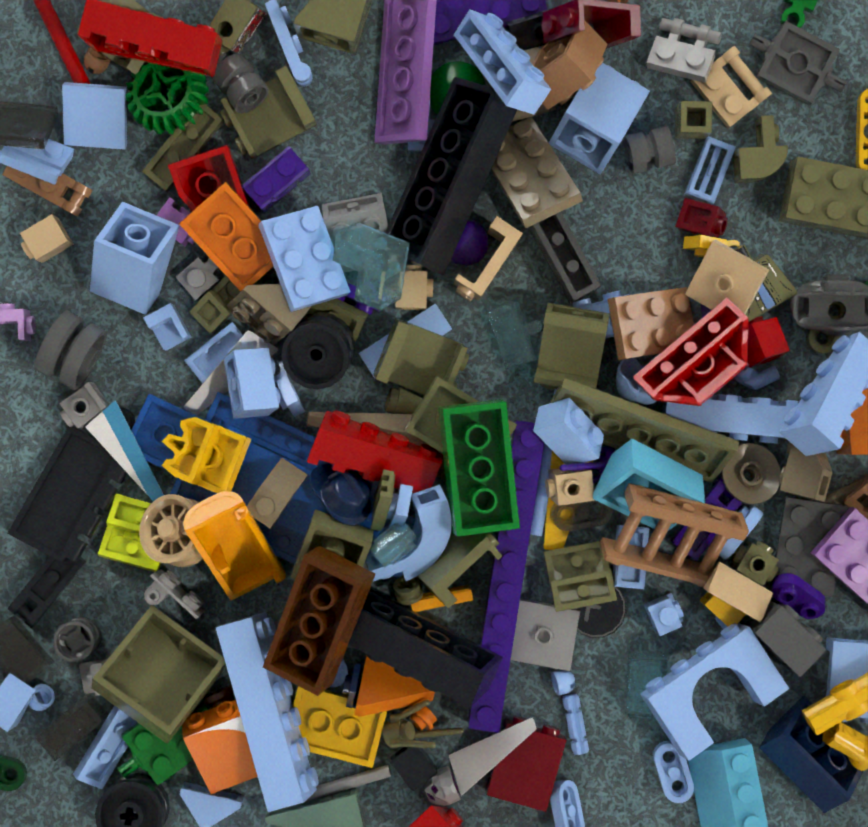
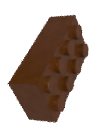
[263,546,375,696]

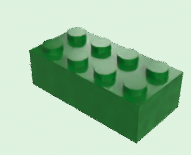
[438,399,520,537]

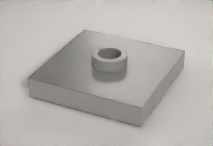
[511,598,581,671]

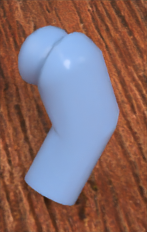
[734,364,780,390]

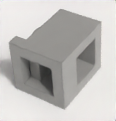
[59,382,110,429]

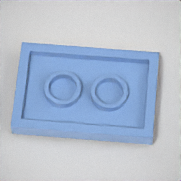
[258,206,350,312]

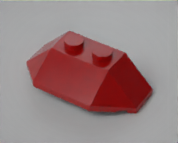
[633,298,749,406]

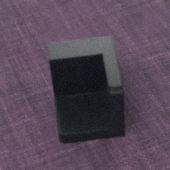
[390,739,437,791]

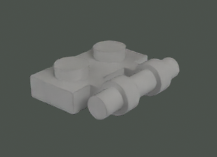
[646,18,722,83]

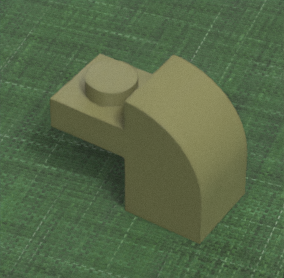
[733,115,788,184]

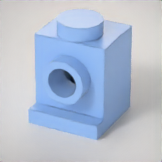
[643,593,684,636]

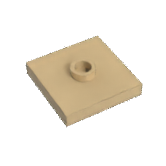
[685,239,769,314]

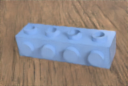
[454,9,551,115]

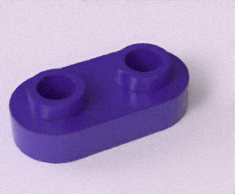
[772,573,826,619]

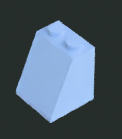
[549,63,650,175]
[90,202,179,315]

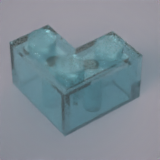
[333,222,409,310]

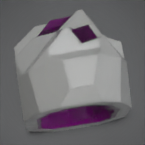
[423,766,461,806]

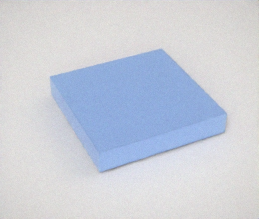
[62,82,127,150]

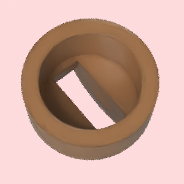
[84,47,111,74]

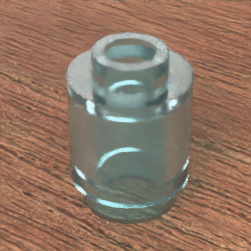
[370,522,417,568]

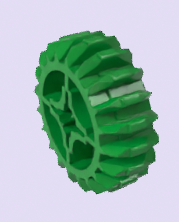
[126,63,209,135]

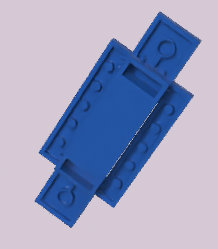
[131,392,415,578]

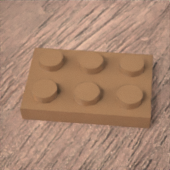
[607,287,694,360]

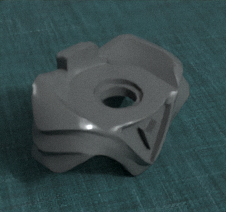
[790,274,868,336]

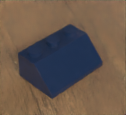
[759,696,863,813]

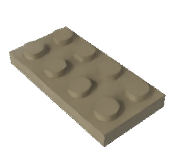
[491,117,583,228]

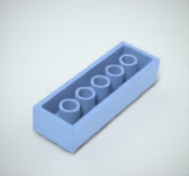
[216,612,319,812]

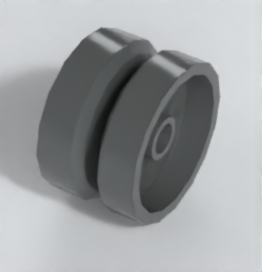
[34,310,107,390]

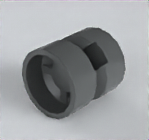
[212,54,269,114]
[624,126,676,174]
[53,617,101,662]

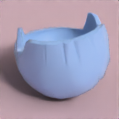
[616,358,656,405]

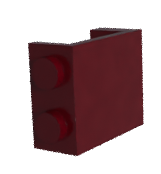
[541,0,641,49]
[485,716,567,812]

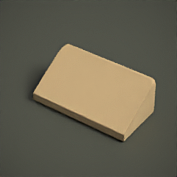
[704,561,773,622]

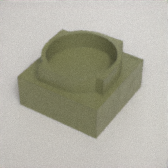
[91,605,226,744]

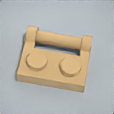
[690,46,773,129]

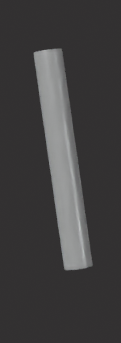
[305,765,391,802]

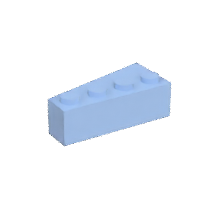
[779,332,868,456]
[662,394,798,444]

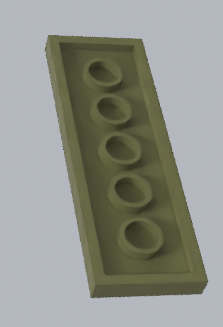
[549,378,739,483]

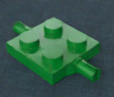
[117,704,208,786]

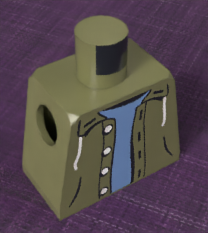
[734,244,798,321]

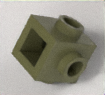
[730,540,779,586]

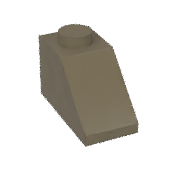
[247,457,308,528]

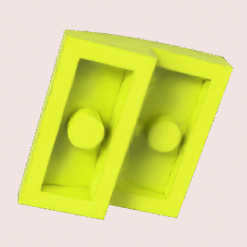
[98,494,161,572]

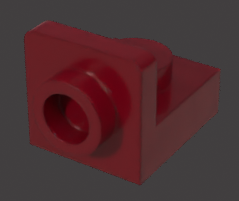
[675,198,728,238]

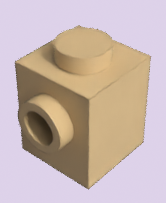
[20,214,74,263]
[395,265,433,310]
[545,468,595,506]

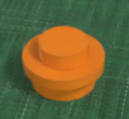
[409,706,437,731]

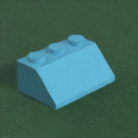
[593,438,705,531]
[688,738,768,827]

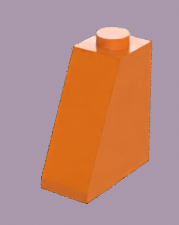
[354,655,435,717]

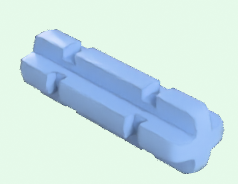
[562,694,589,755]

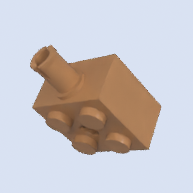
[532,20,608,110]

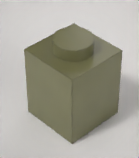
[675,101,712,139]

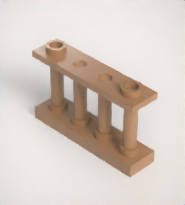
[600,483,749,587]

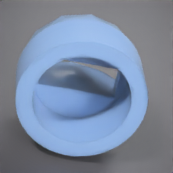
[551,670,575,696]
[29,684,55,711]

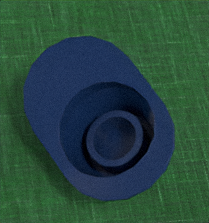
[310,463,371,526]

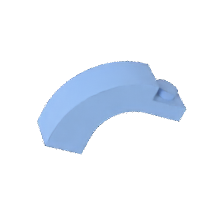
[365,484,452,581]

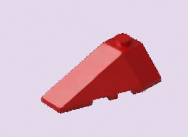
[168,144,250,211]

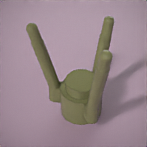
[383,699,464,748]

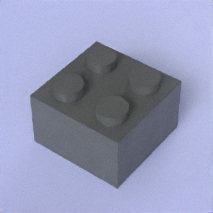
[745,601,826,677]

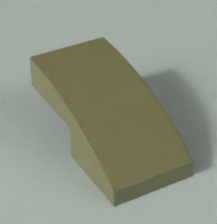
[189,276,254,334]

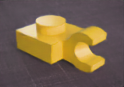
[683,235,740,258]

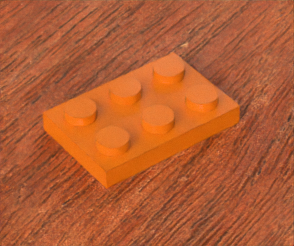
[179,182,274,291]

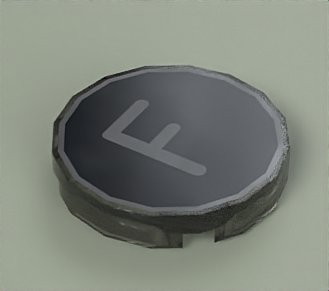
[576,587,627,638]

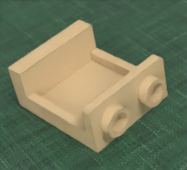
[454,216,523,302]

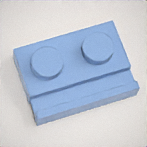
[0,126,74,185]

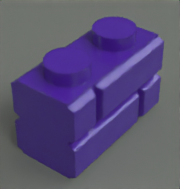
[242,146,311,214]

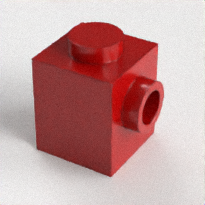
[747,316,790,368]

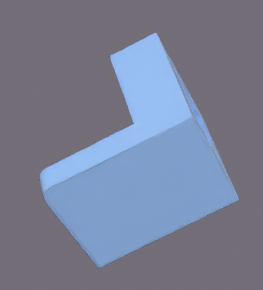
[143,303,192,351]

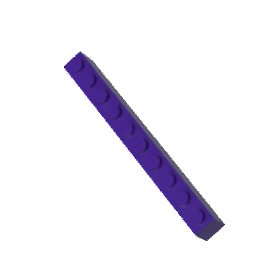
[467,420,544,733]

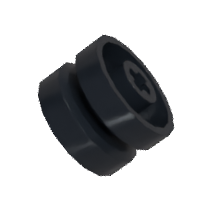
[281,312,356,390]
[95,773,170,827]

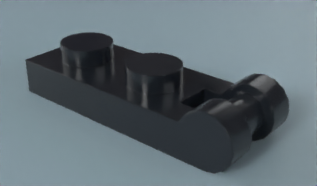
[8,556,87,629]

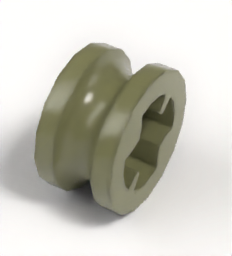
[393,576,423,605]

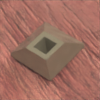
[226,284,311,345]
[779,442,833,502]

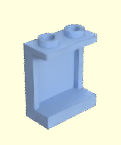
[826,637,868,723]

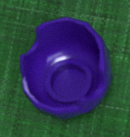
[451,218,489,266]

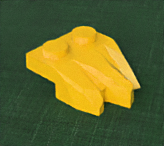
[161,417,252,493]

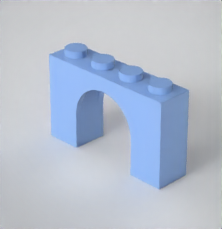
[640,623,789,761]

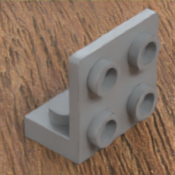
[322,193,395,273]

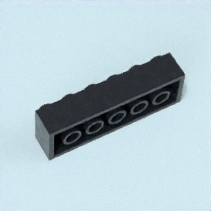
[379,77,517,276]
[347,589,503,708]

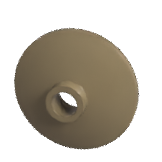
[721,443,781,504]

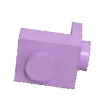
[0,304,36,341]

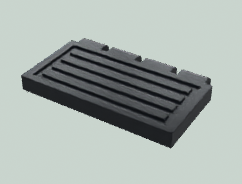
[7,426,127,563]

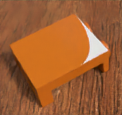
[182,700,258,794]

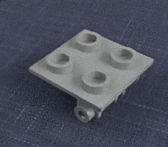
[144,569,206,619]

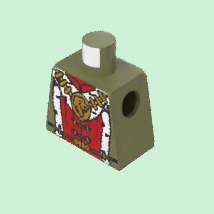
[209,0,268,63]

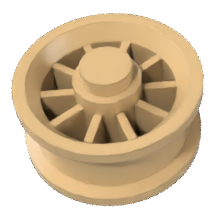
[139,494,203,567]

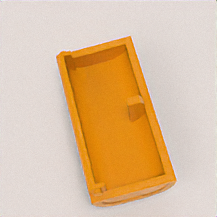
[183,491,286,601]

